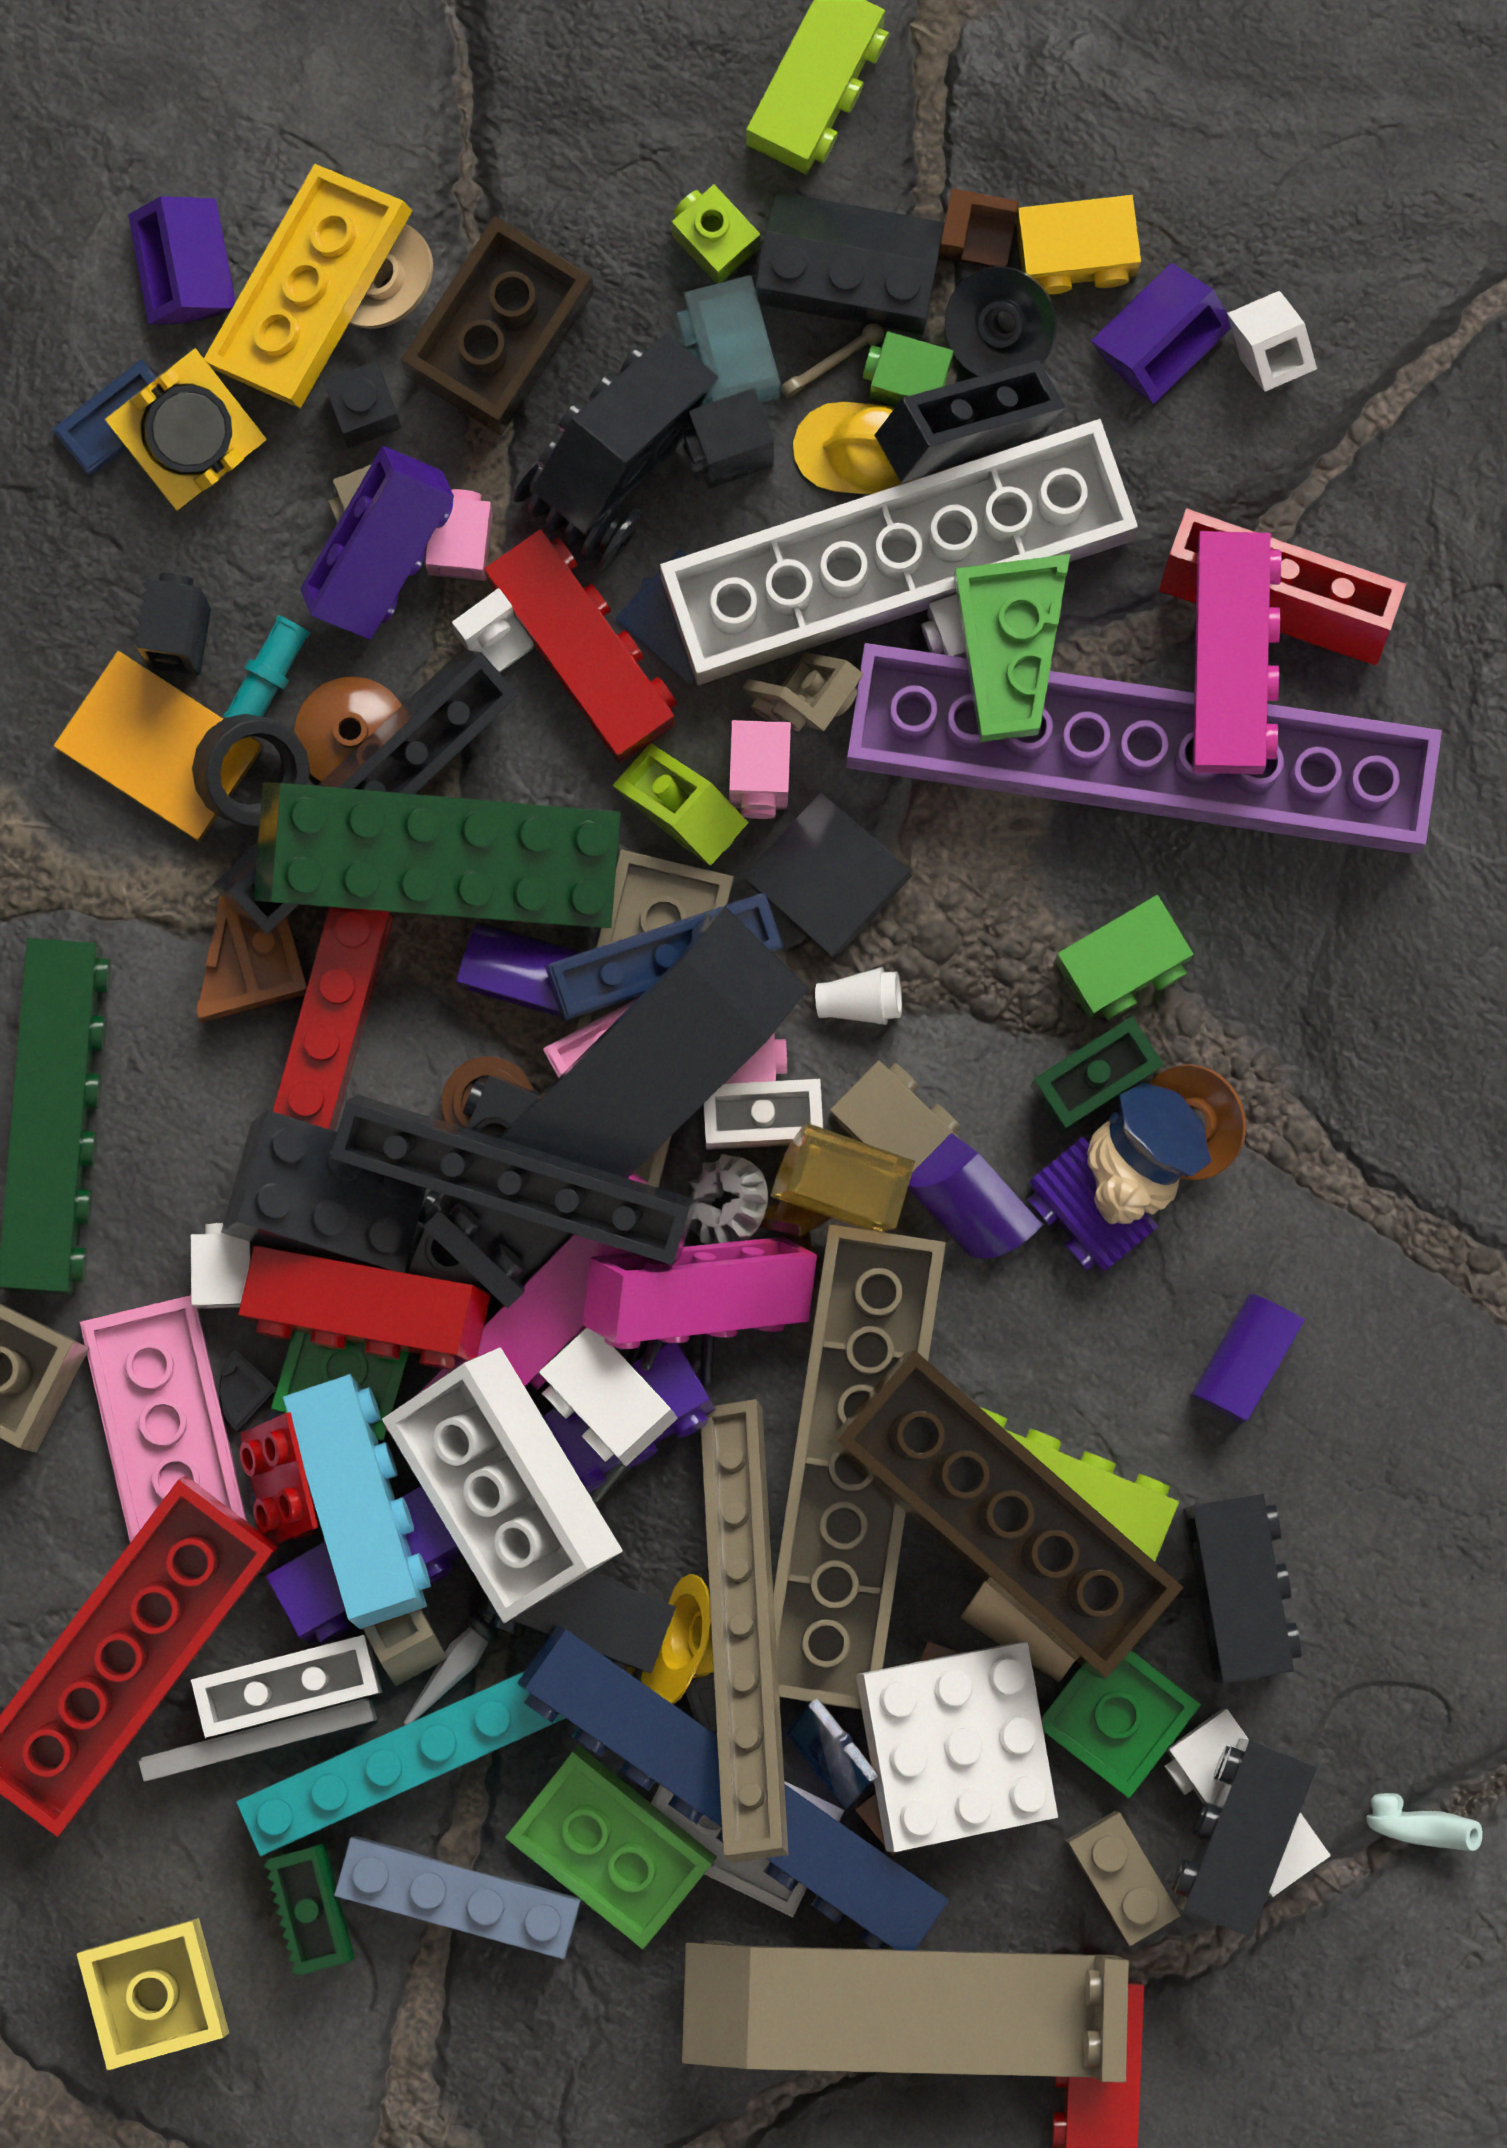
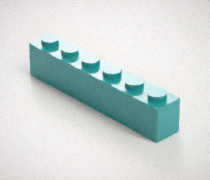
[236,1672,565,1856]

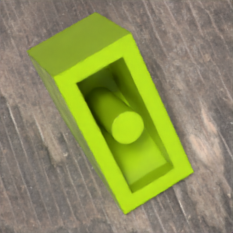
[612,743,749,866]

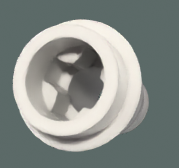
[815,967,902,1025]

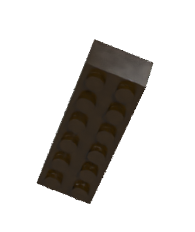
[828,1350,1184,1678]

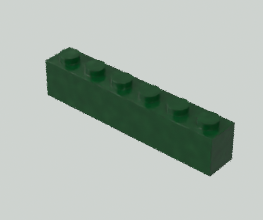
[0,938,111,1296]

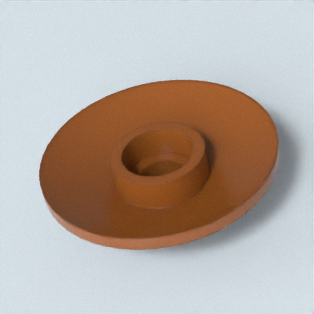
[294,677,402,782]
[1149,1064,1246,1180]

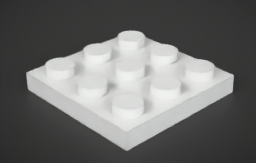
[856,1642,1058,1852]

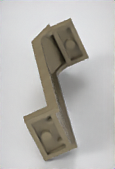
[682,1940,1129,2082]

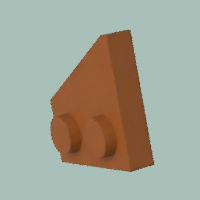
[196,895,307,1023]

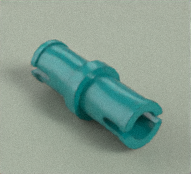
[223,615,310,718]

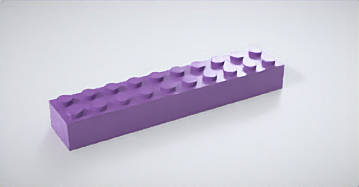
[846,643,1442,855]

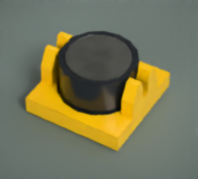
[104,348,267,511]

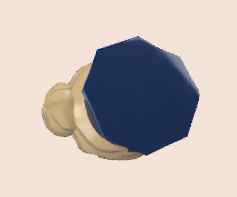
[1087,1082,1212,1224]

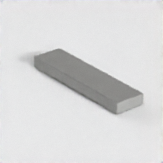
[139,1698,377,1782]

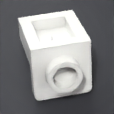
[452,588,534,673]

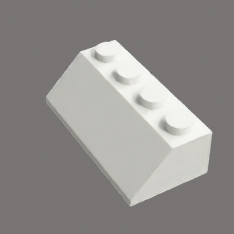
[382,1347,623,1623]

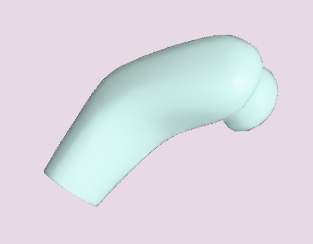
[1366,1793,1482,1851]

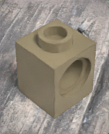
[363,1609,447,1686]

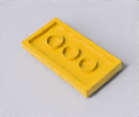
[204,164,413,409]

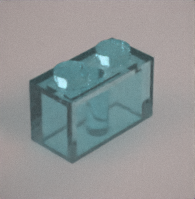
[676,275,781,403]

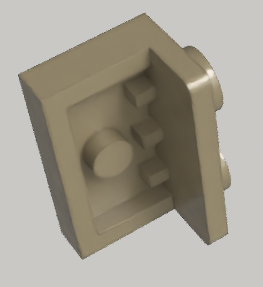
[741,652,864,731]

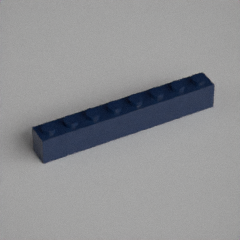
[517,1625,949,1950]

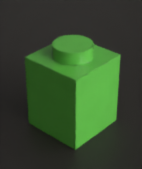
[862,331,954,406]

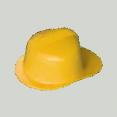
[793,402,923,495]
[641,1574,714,1705]

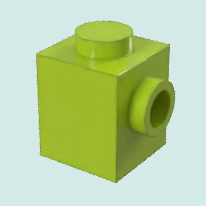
[672,184,761,286]

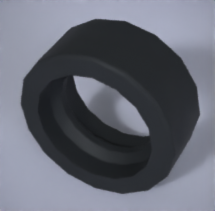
[192,714,310,828]

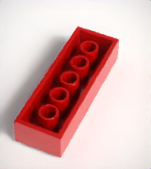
[0,1476,280,1837]

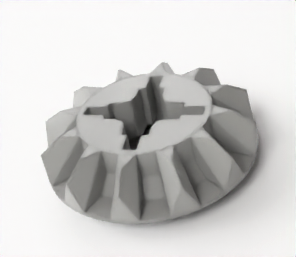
[688,1154,768,1245]

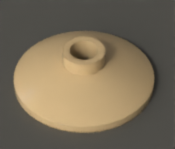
[349,224,433,329]

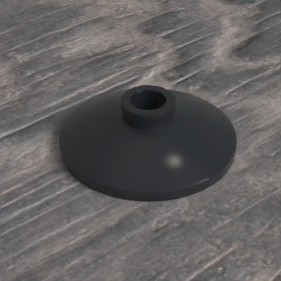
[945,266,1057,377]

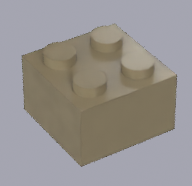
[0,1303,89,1453]

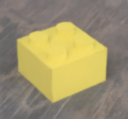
[77,1918,229,2070]

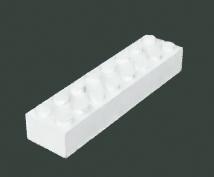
[660,419,1138,686]

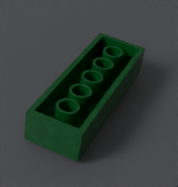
[254,783,621,928]

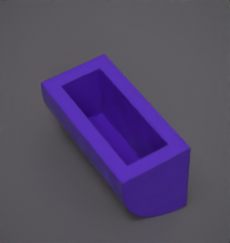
[128,196,236,325]
[1091,262,1231,404]
[456,922,583,1020]
[902,1133,1043,1259]
[1190,1294,1305,1424]

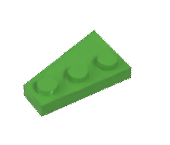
[953,554,1070,742]

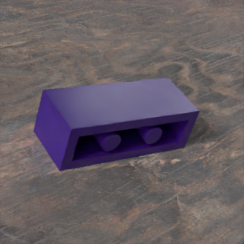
[300,445,454,640]

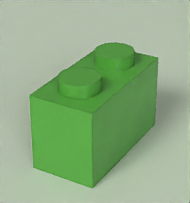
[1054,895,1194,1021]

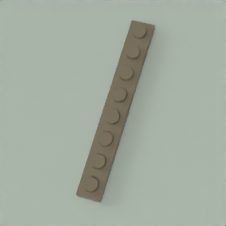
[701,1399,789,1863]

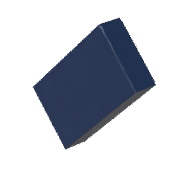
[52,359,167,478]

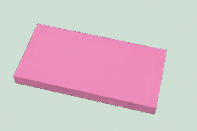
[80,1295,248,1543]

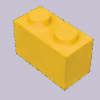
[1015,195,1141,295]

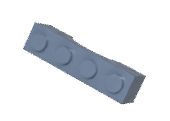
[334,1836,581,1959]

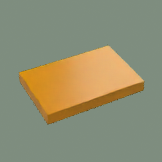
[54,651,264,843]

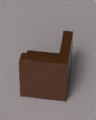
[939,188,1019,267]

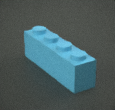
[283,1374,431,1629]

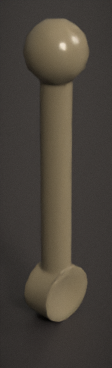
[780,323,884,398]

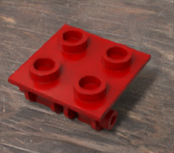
[240,1412,319,1544]

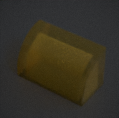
[771,1123,915,1232]

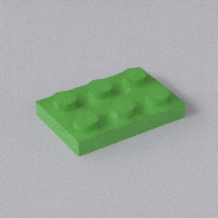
[505,1745,717,1949]

